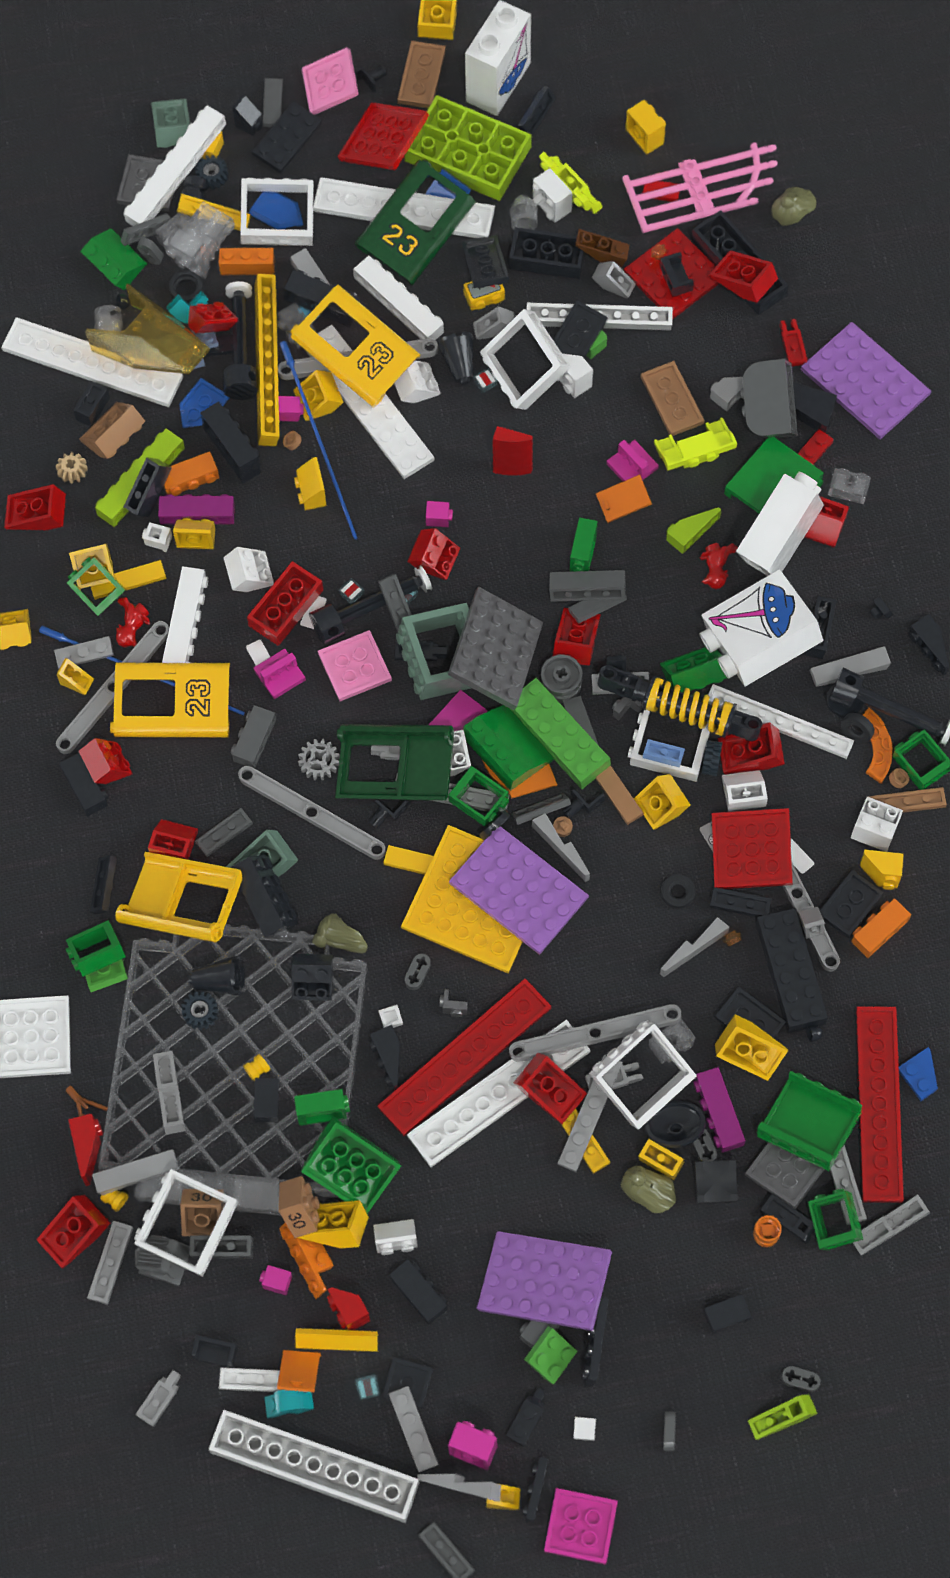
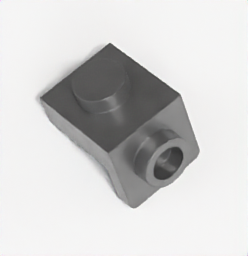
[612,697,642,721]
[440,989,467,1017]

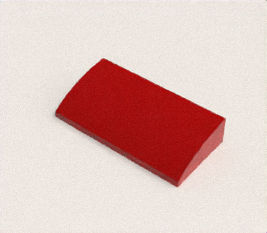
[493,426,533,476]

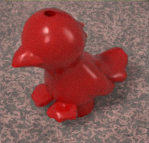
[700,543,738,589]
[116,597,151,647]

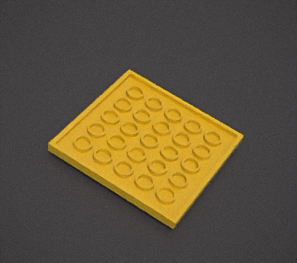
[401,825,523,974]

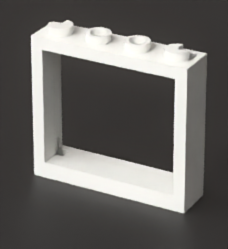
[241,178,313,246]
[480,309,570,410]
[628,703,710,782]
[589,1020,696,1129]
[134,1169,238,1277]

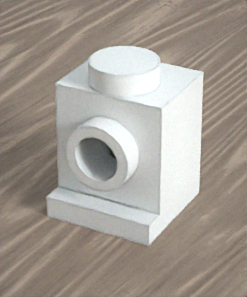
[142,522,172,552]

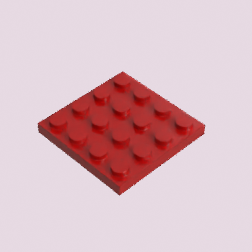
[338,102,429,170]
[624,228,720,319]
[712,808,793,889]

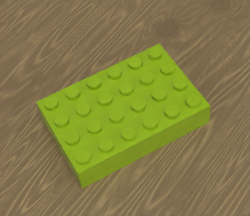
[405,95,532,201]

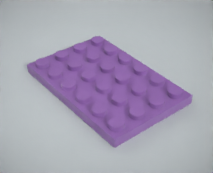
[801,322,931,439]
[449,826,589,955]
[477,1231,612,1331]

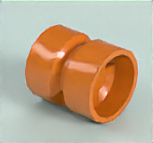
[753,1215,782,1247]

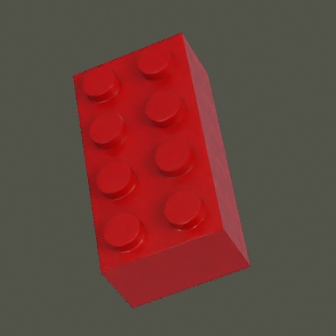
[247,561,323,646]

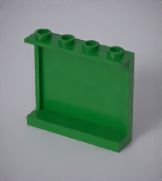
[724,437,824,514]
[757,1071,862,1171]

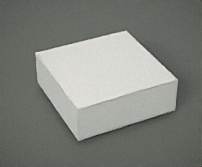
[379,1005,403,1028]
[574,1417,596,1441]

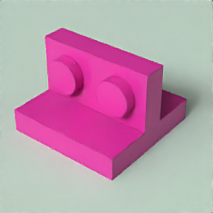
[607,440,659,482]
[253,649,306,699]

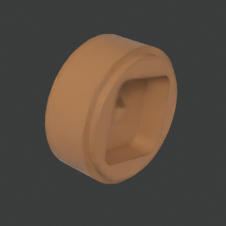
[283,431,301,450]
[889,768,909,788]
[553,817,573,837]

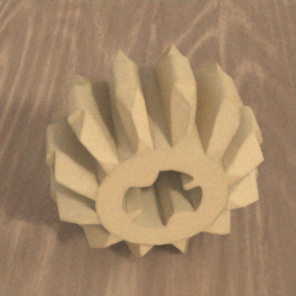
[56,451,88,484]

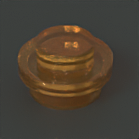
[651,244,667,260]
[723,930,742,947]

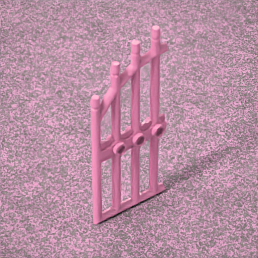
[622,143,777,233]

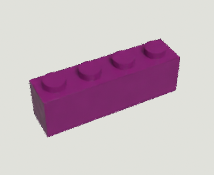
[158,494,235,524]
[693,1067,745,1153]

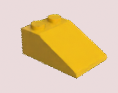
[715,1014,788,1081]
[297,1200,369,1248]

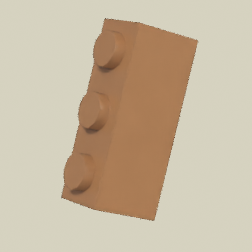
[79,402,145,458]

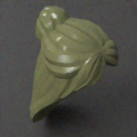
[772,187,817,226]
[312,914,368,954]
[621,1166,676,1213]

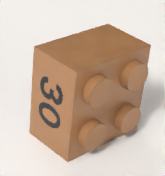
[279,1176,320,1238]
[180,1189,224,1236]

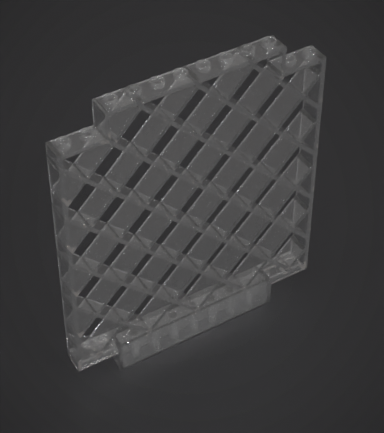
[98,922,368,1216]

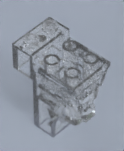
[163,201,235,279]

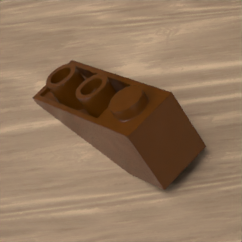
[575,229,630,268]

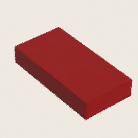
[643,181,679,202]

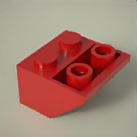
[188,302,238,334]
[804,496,849,548]
[407,528,460,580]
[79,738,132,784]
[148,819,198,860]
[327,1287,370,1331]

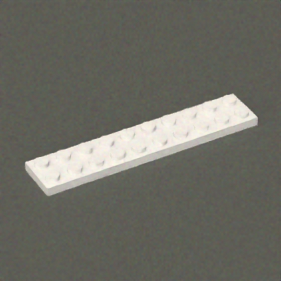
[313,177,495,238]
[2,317,183,407]
[305,325,434,479]
[407,1020,590,1167]

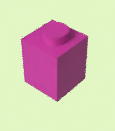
[278,396,304,421]
[426,501,453,527]
[260,1265,292,1295]

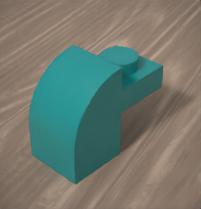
[166,291,209,323]
[264,1390,314,1418]

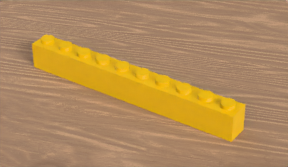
[254,274,279,446]

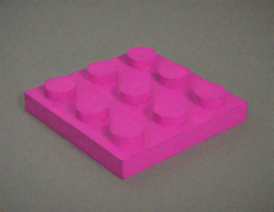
[544,1488,618,1565]

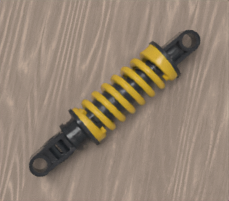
[597,665,762,741]

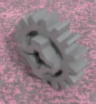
[298,739,340,780]

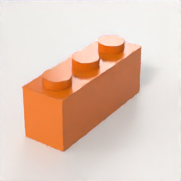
[219,248,275,275]
[163,451,219,496]
[852,898,911,958]

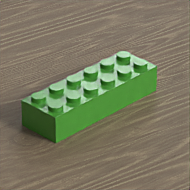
[510,678,611,790]

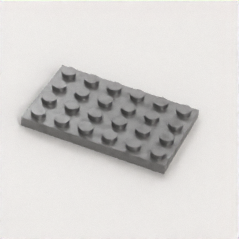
[448,587,543,710]

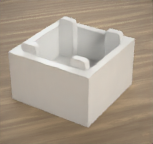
[533,168,572,222]

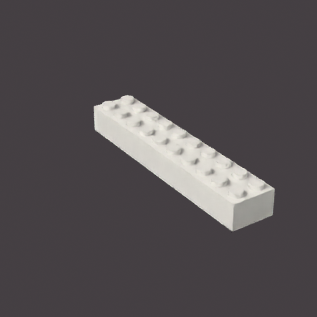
[209,1410,419,1523]

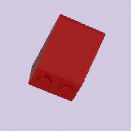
[709,250,778,303]
[4,484,66,530]
[553,608,601,666]
[718,722,785,774]
[513,1053,587,1124]
[68,1114,103,1186]
[36,1195,110,1268]

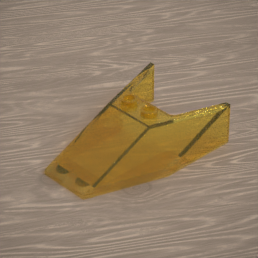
[85,284,210,374]

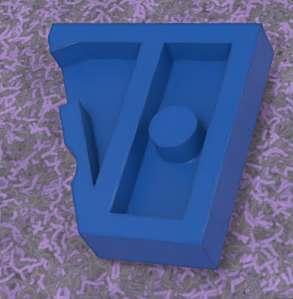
[426,169,472,199]
[899,1047,938,1101]

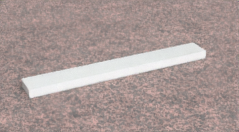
[708,684,854,759]

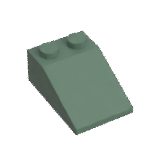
[151,99,190,148]
[226,830,298,877]

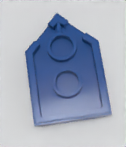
[249,192,303,230]
[179,378,230,428]

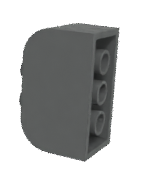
[741,359,798,439]

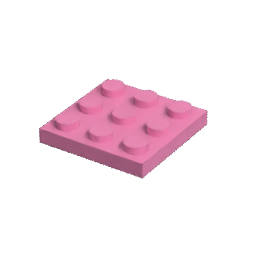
[302,48,359,115]
[318,630,392,702]

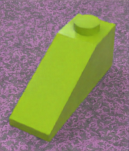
[666,507,721,554]
[748,1395,817,1440]

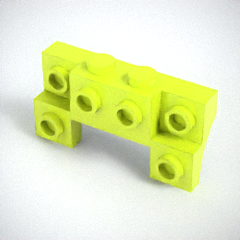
[539,152,603,214]
[654,417,737,471]

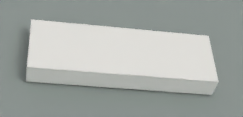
[219,1368,280,1392]

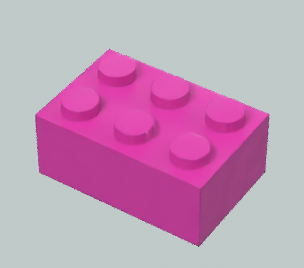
[448,1421,497,1471]

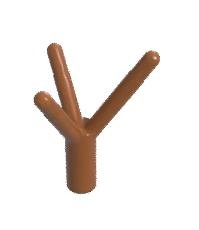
[66,1086,108,1117]

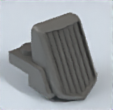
[135,1235,190,1286]

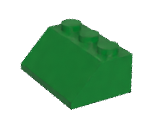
[81,228,147,290]
[660,647,727,692]

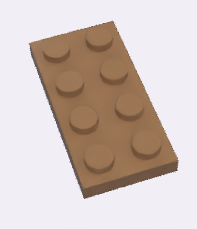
[398,41,446,108]
[641,361,704,436]

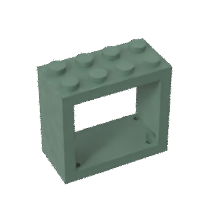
[396,603,471,700]

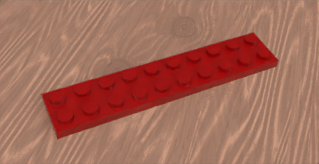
[377,979,552,1136]
[856,1007,904,1203]

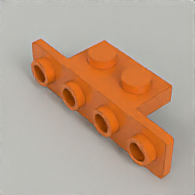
[280,1222,334,1299]

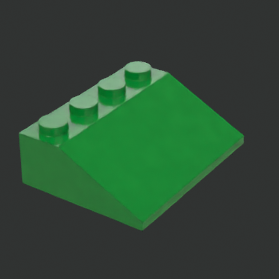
[463,705,554,791]
[301,1117,401,1213]

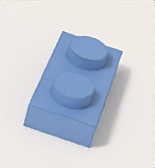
[643,739,685,768]

